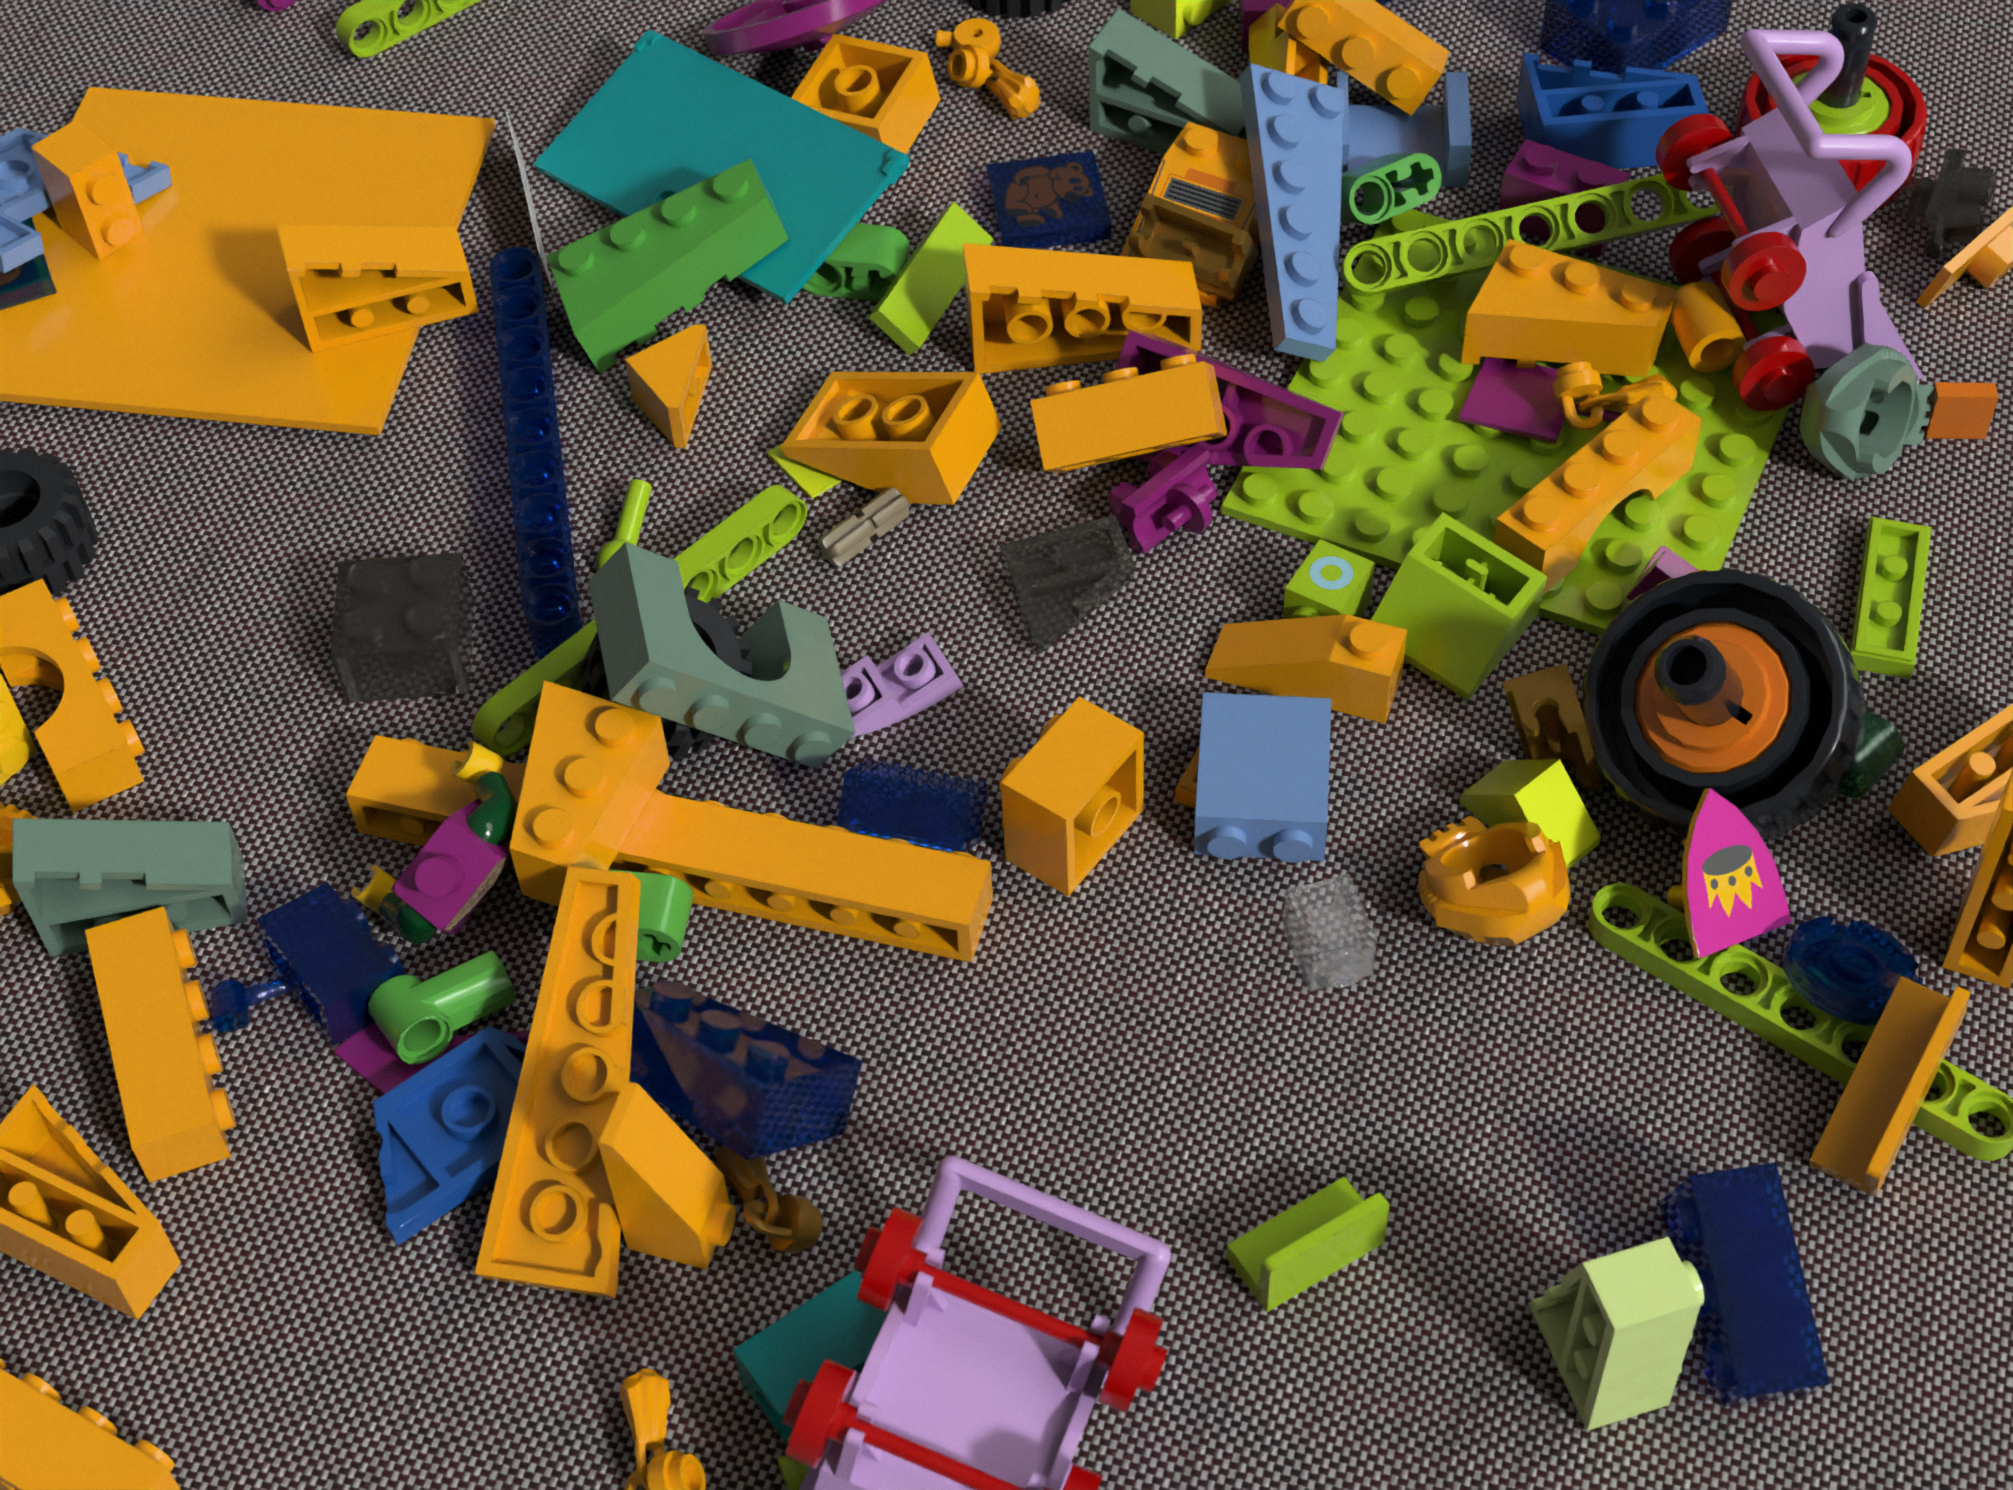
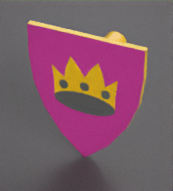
[1667,788,1792,959]

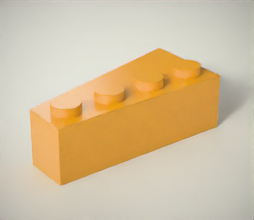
[963,243,1202,374]

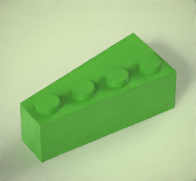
[546,158,789,374]

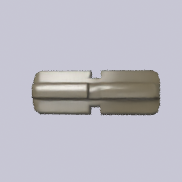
[818,487,910,567]

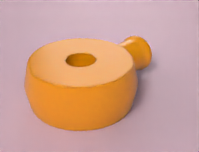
[936,18,1001,59]

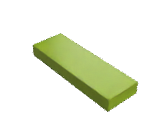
[868,202,994,355]
[1849,516,1932,679]

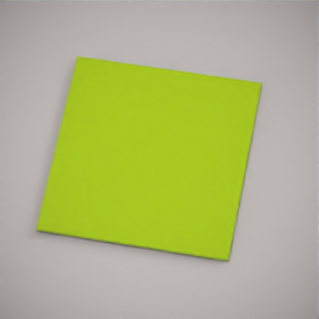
[1221,209,1792,636]

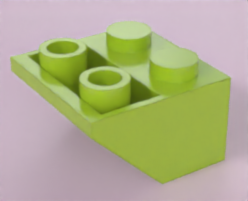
[1371,512,1548,700]

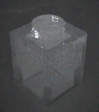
[1283,874,1377,991]

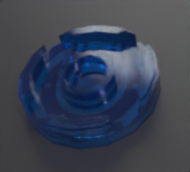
[1784,917,1923,1025]

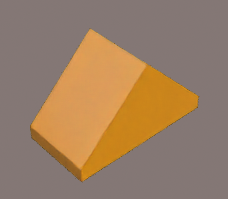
[625,324,712,449]

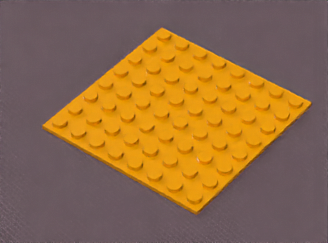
[0,87,496,436]

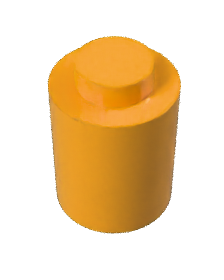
[1669,281,1746,373]

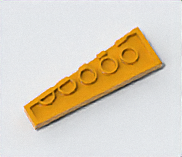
[475,866,641,1299]

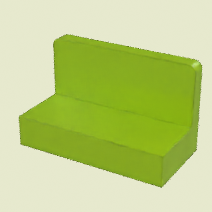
[1226,1176,1390,1312]

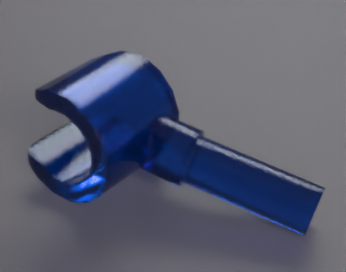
[211,972,304,1033]

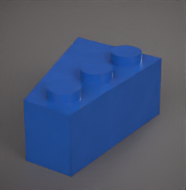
[1516,53,1709,169]

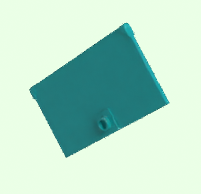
[533,30,910,305]

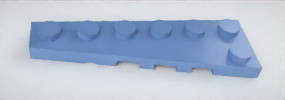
[1239,63,1345,362]

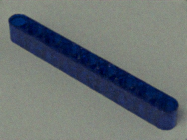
[489,247,585,660]

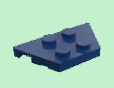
[373,1026,527,1246]

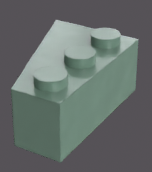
[1089,8,1247,155]
[12,818,248,957]

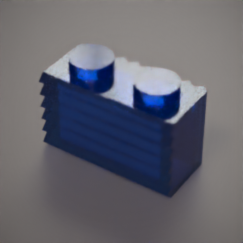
[837,757,989,852]

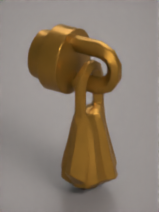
[715,1133,823,1253]

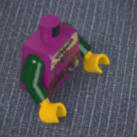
[351,740,518,944]

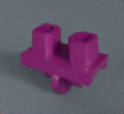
[1108,443,1217,554]

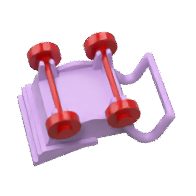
[1655,29,1924,411]
[782,1156,1171,1490]

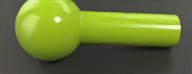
[595,479,652,571]

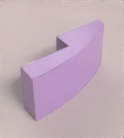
[841,632,964,738]

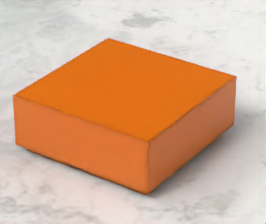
[1923,382,1998,439]

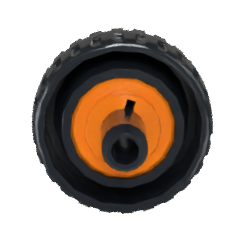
[1580,568,1866,840]

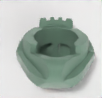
[1799,343,1934,482]

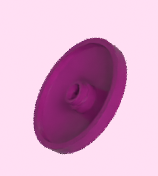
[702,0,889,55]

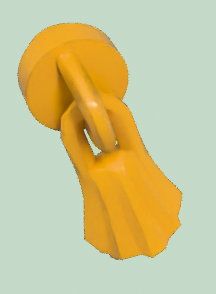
[948,44,1041,120]
[1553,362,1677,430]
[619,1369,706,1490]

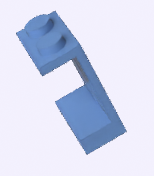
[1336,71,1472,187]
[1194,692,1331,863]

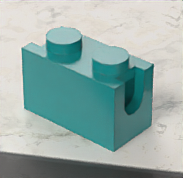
[733,1270,889,1446]

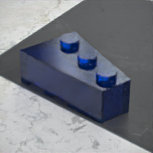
[629,981,863,1161]
[1658,1162,1830,1407]

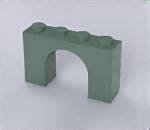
[588,542,856,769]

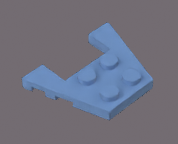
[0,128,172,273]

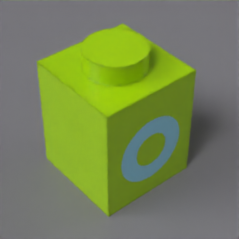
[1283,539,1375,619]

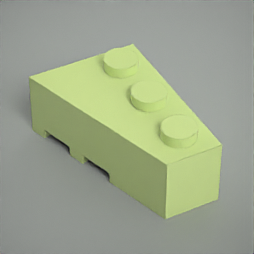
[1528,1237,1704,1431]

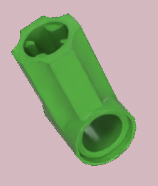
[368,950,516,1064]

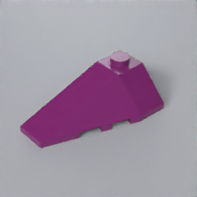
[1115,330,1344,469]

